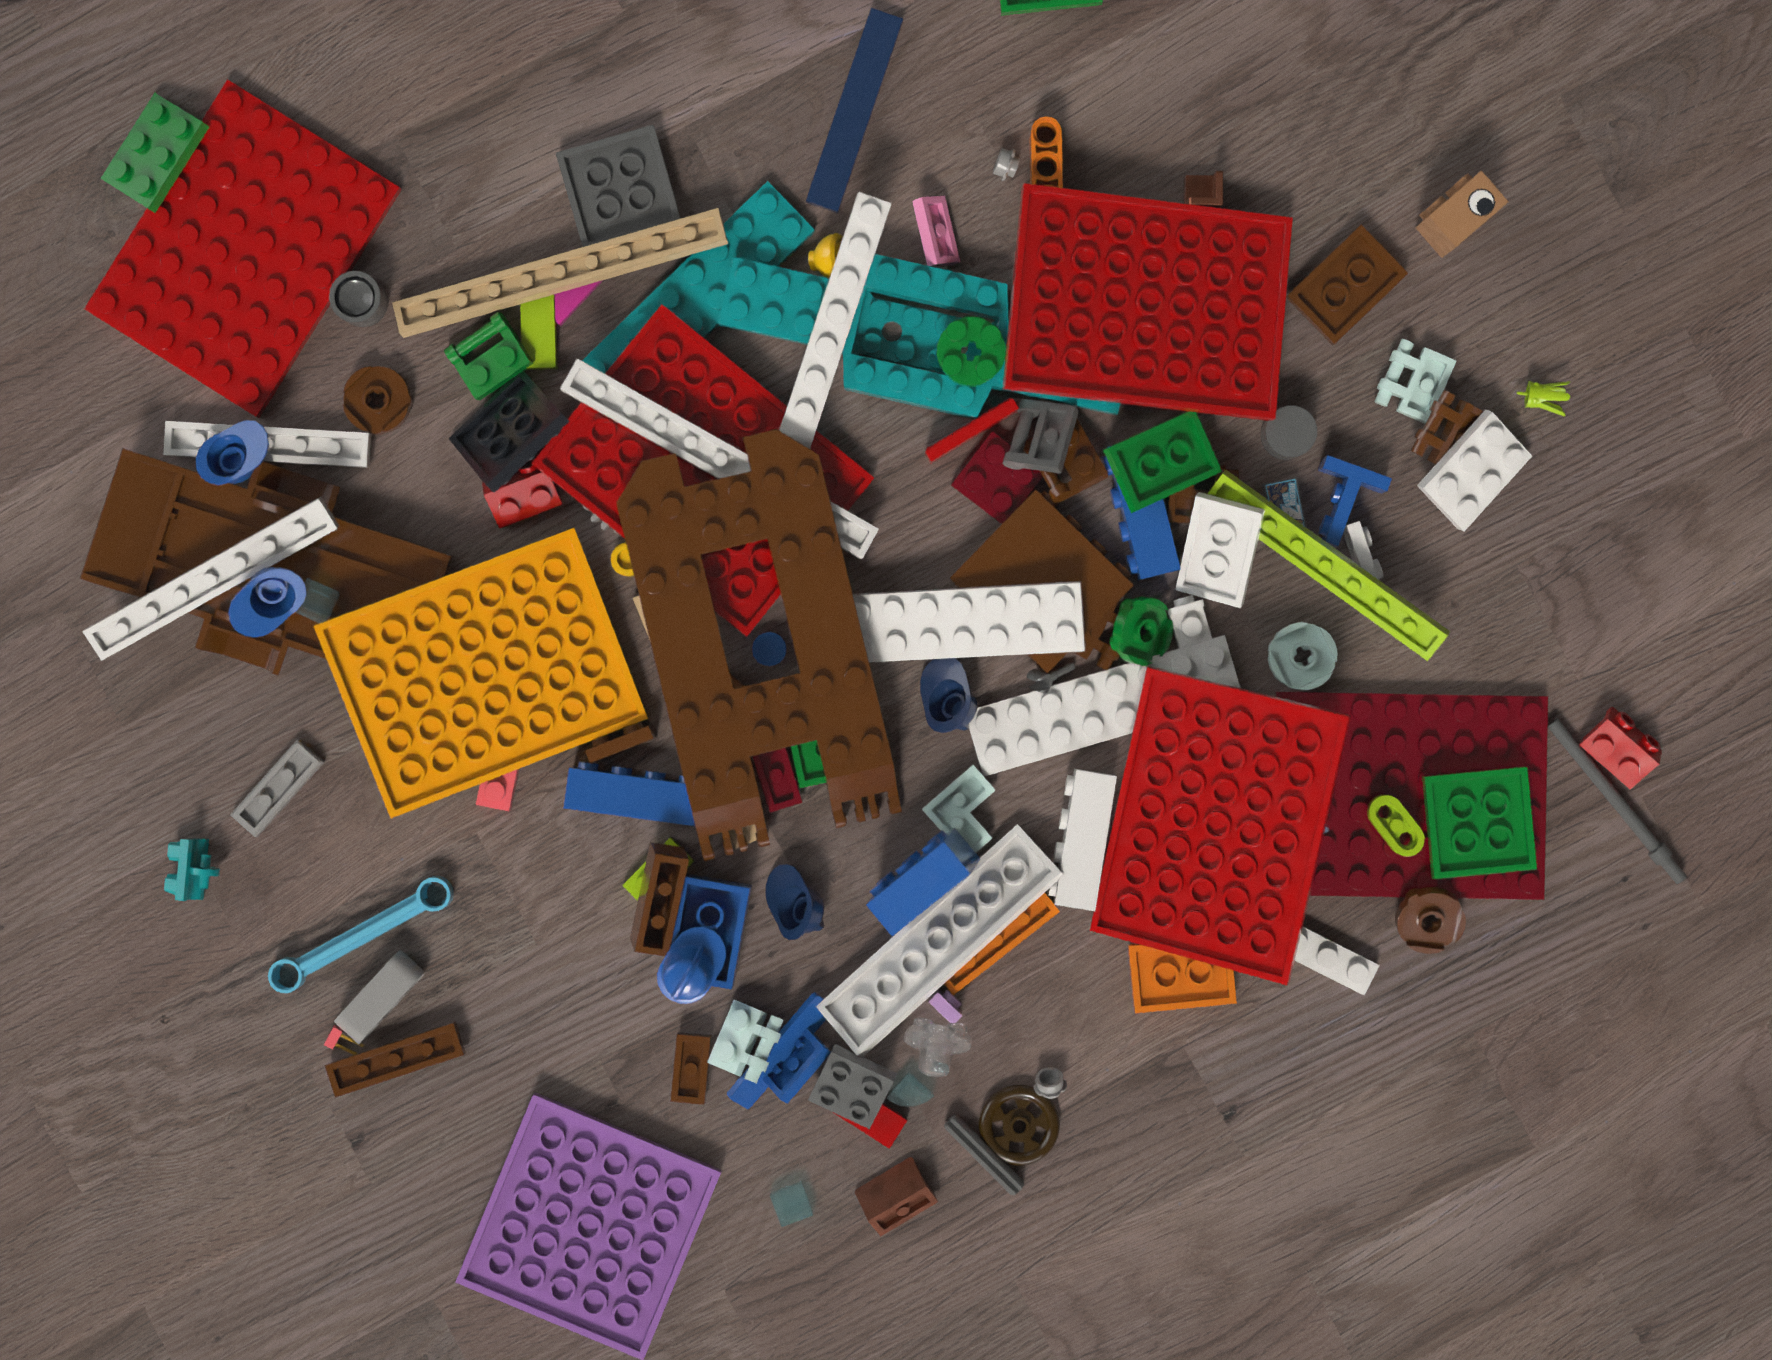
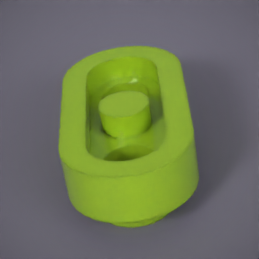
[1367,795,1425,857]

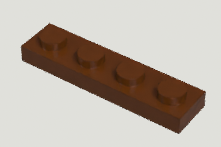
[325,1021,466,1098]

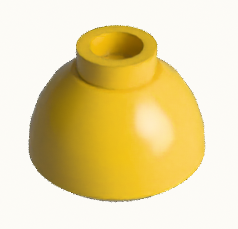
[808,233,843,278]

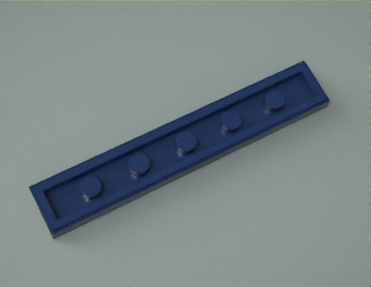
[806,8,903,213]

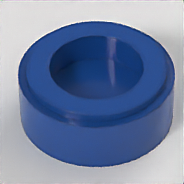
[752,632,787,666]

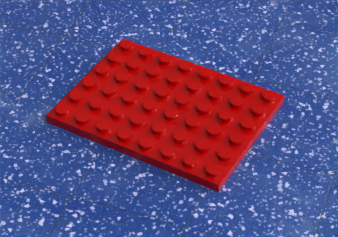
[84,79,402,418]
[1003,183,1293,421]
[532,304,874,637]
[1090,666,1351,985]

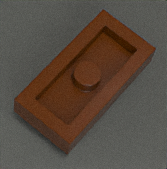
[585,722,657,763]
[671,1032,712,1105]

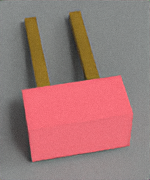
[324,1025,364,1055]

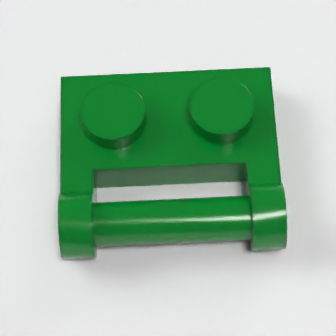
[444,311,534,401]

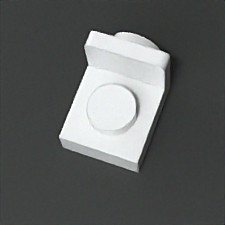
[1167,595,1212,648]

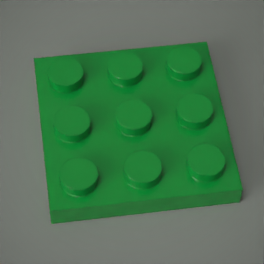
[1422,767,1537,879]

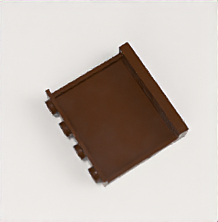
[949,490,1133,673]

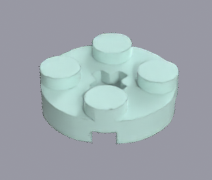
[1268,622,1338,690]

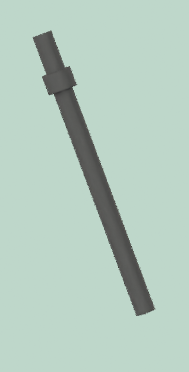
[1548,718,1687,884]

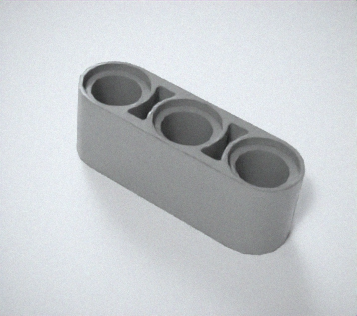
[334,950,426,1044]

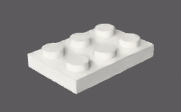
[1417,409,1532,532]
[1175,492,1265,608]

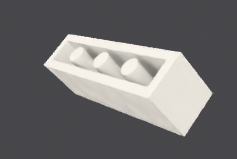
[1048,769,1117,911]

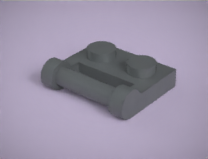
[1003,399,1079,473]

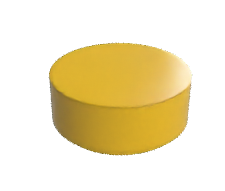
[611,542,634,577]

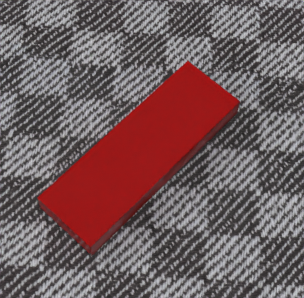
[925,398,1019,464]

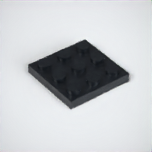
[448,371,569,493]

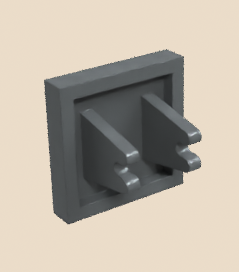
[808,1044,897,1129]

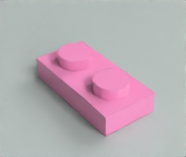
[912,196,960,267]

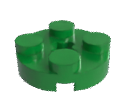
[937,317,1006,387]
[1110,596,1173,666]

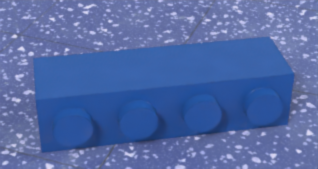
[1101,446,1181,580]
[563,761,695,826]

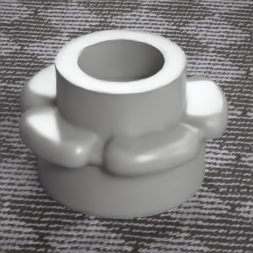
[993,148,1020,181]
[1034,1067,1067,1099]

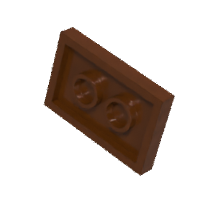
[1286,225,1408,346]

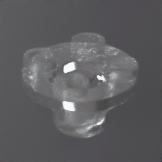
[904,1018,972,1078]

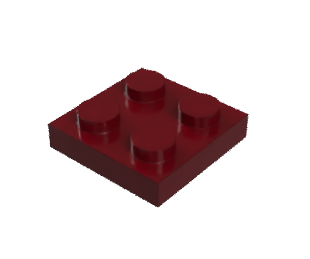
[951,431,1043,525]

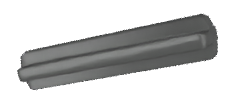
[944,1114,1025,1196]

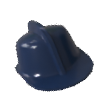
[920,658,977,733]
[765,864,825,940]

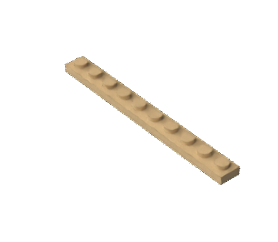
[392,208,729,338]

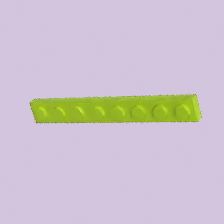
[1208,470,1450,661]

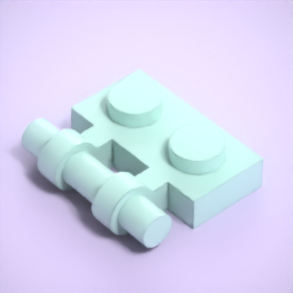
[1374,339,1456,424]
[707,1000,784,1084]

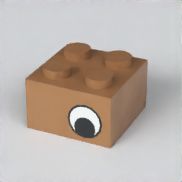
[1415,170,1508,258]

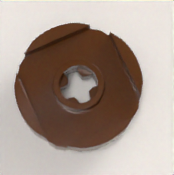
[343,366,413,435]
[1395,887,1466,954]

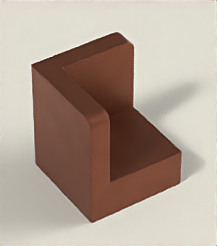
[1184,171,1223,208]

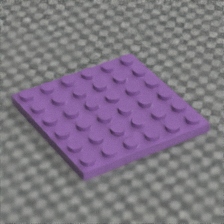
[455,1093,722,1360]

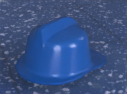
[196,420,269,485]
[228,567,306,637]
[657,927,726,1004]

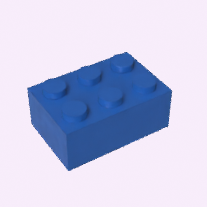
[866,828,980,936]
[670,873,752,990]

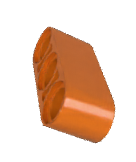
[1029,116,1063,188]

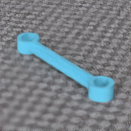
[268,876,454,993]

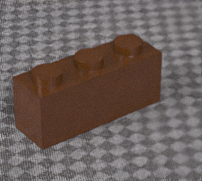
[630,842,689,956]

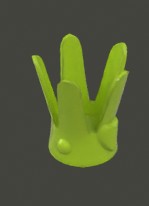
[1517,381,1570,416]

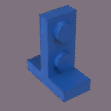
[1318,455,1392,547]

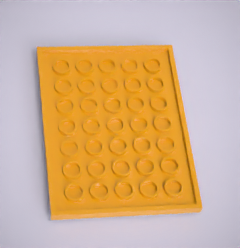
[314,528,648,818]

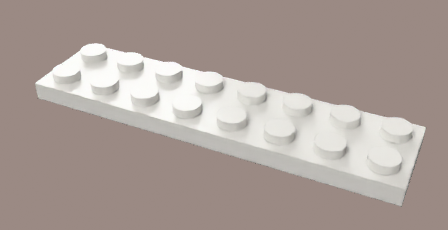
[853,581,1086,662]
[969,635,1240,777]
[816,824,1063,1057]

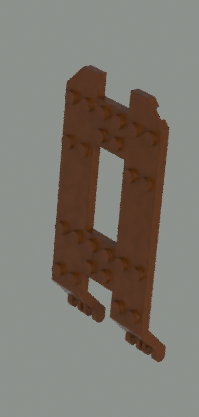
[616,429,902,862]

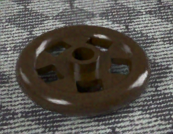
[979,1085,1060,1166]

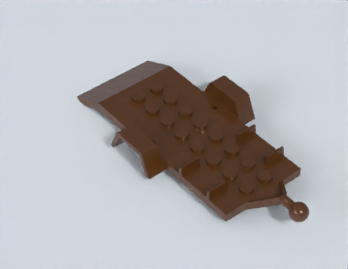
[80,448,453,676]

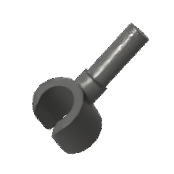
[1027,662,1075,693]

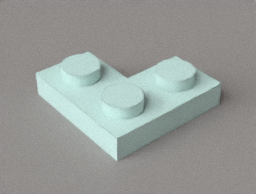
[922,764,995,853]

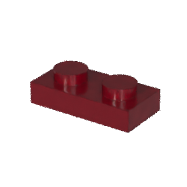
[753,748,803,813]

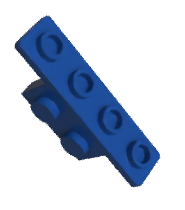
[727,992,831,1109]

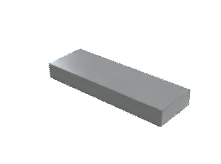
[230,739,325,837]

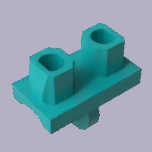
[164,838,220,901]

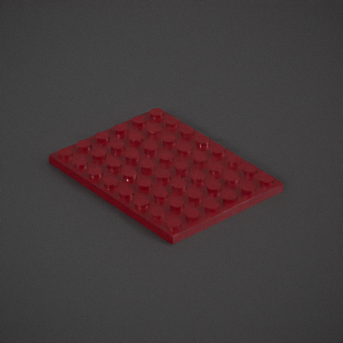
[1274,692,1548,900]

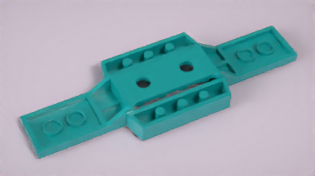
[718,254,1120,419]

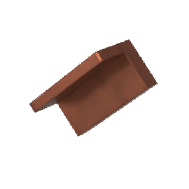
[855,1157,938,1237]

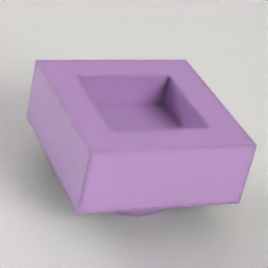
[928,989,962,1025]

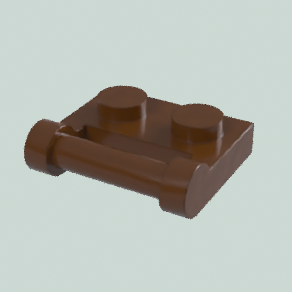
[1024,419,1108,503]

